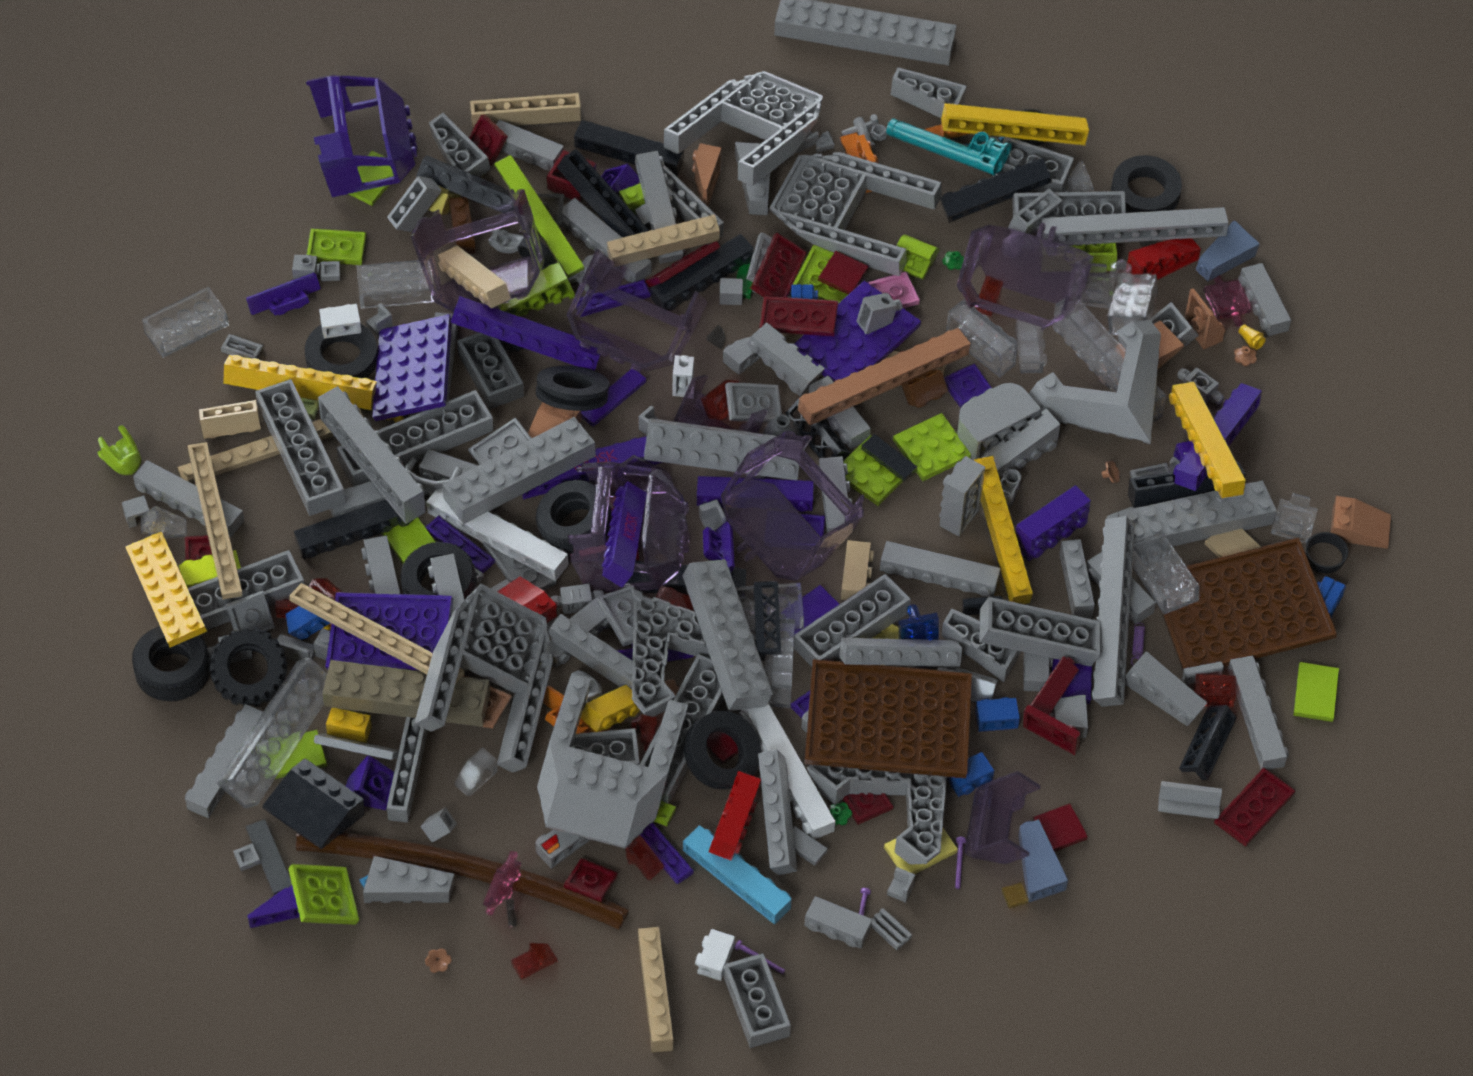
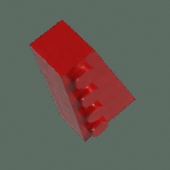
[1125,238,1201,289]
[708,771,761,861]

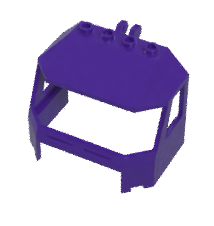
[306,75,417,197]

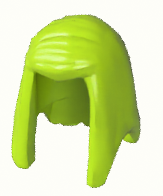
[97,425,141,475]

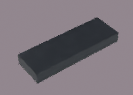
[861,434,917,482]

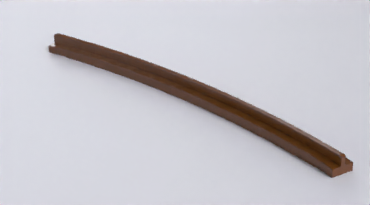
[296,833,629,930]

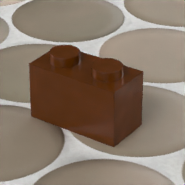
[901,369,948,408]

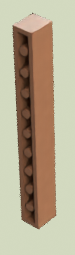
[798,328,971,425]

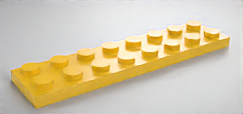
[126,531,207,648]

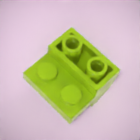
[896,234,939,280]

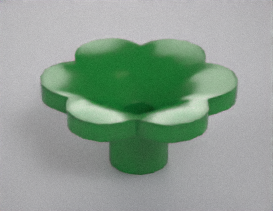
[942,251,966,270]
[829,802,852,826]

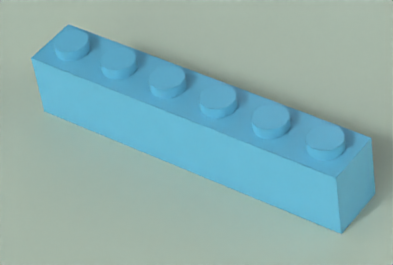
[683,825,792,925]

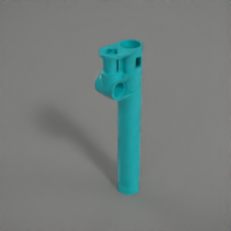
[886,118,1011,175]

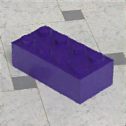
[1015,485,1091,561]

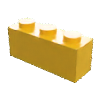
[581,685,640,732]

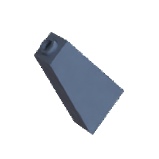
[1196,221,1260,281]
[1018,820,1068,903]

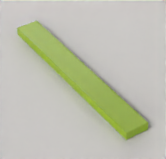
[495,155,584,278]

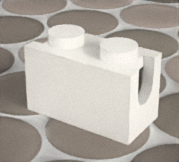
[319,304,361,338]
[673,355,694,398]
[695,929,735,981]

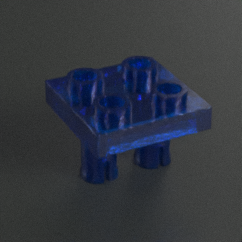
[898,604,939,640]

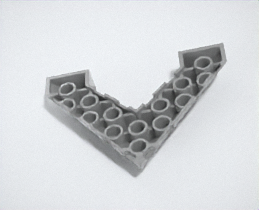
[1029,320,1161,444]
[632,590,756,717]
[807,765,947,864]

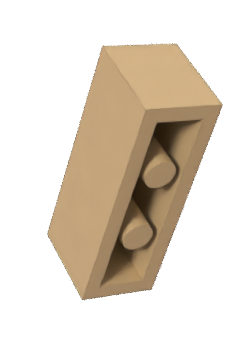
[199,400,261,439]
[841,540,874,600]

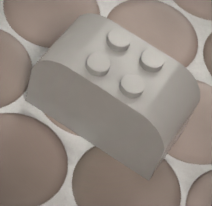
[957,383,1041,460]

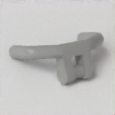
[404,457,462,497]

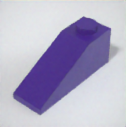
[247,885,300,928]

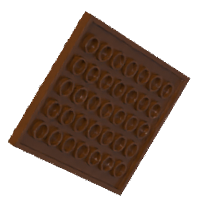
[1149,537,1337,673]
[804,659,972,778]

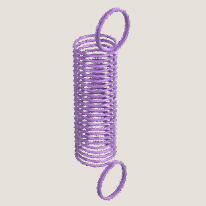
[1131,623,1145,666]

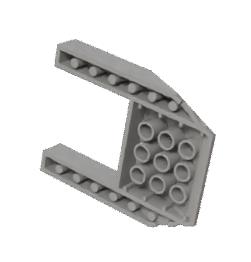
[664,71,823,186]
[770,152,942,276]
[414,584,553,773]
[537,674,688,849]

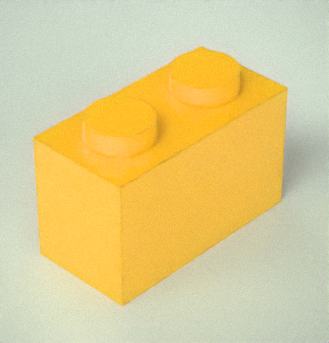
[326,707,372,743]

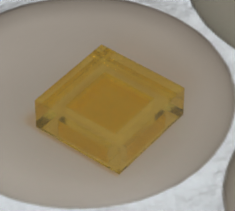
[1001,882,1029,909]

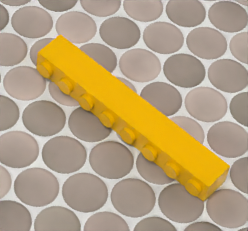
[941,103,1089,145]
[223,355,377,410]
[1169,382,1245,498]
[974,456,1033,604]

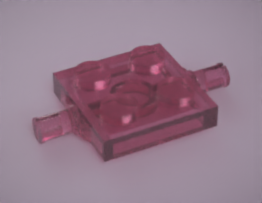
[1203,275,1252,327]
[483,851,522,916]

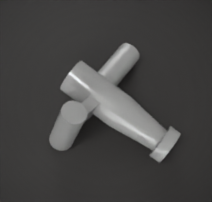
[841,114,878,151]

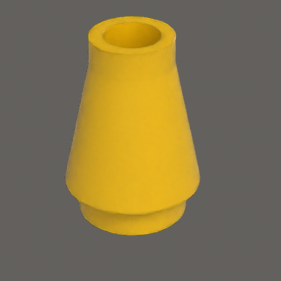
[1238,324,1266,350]

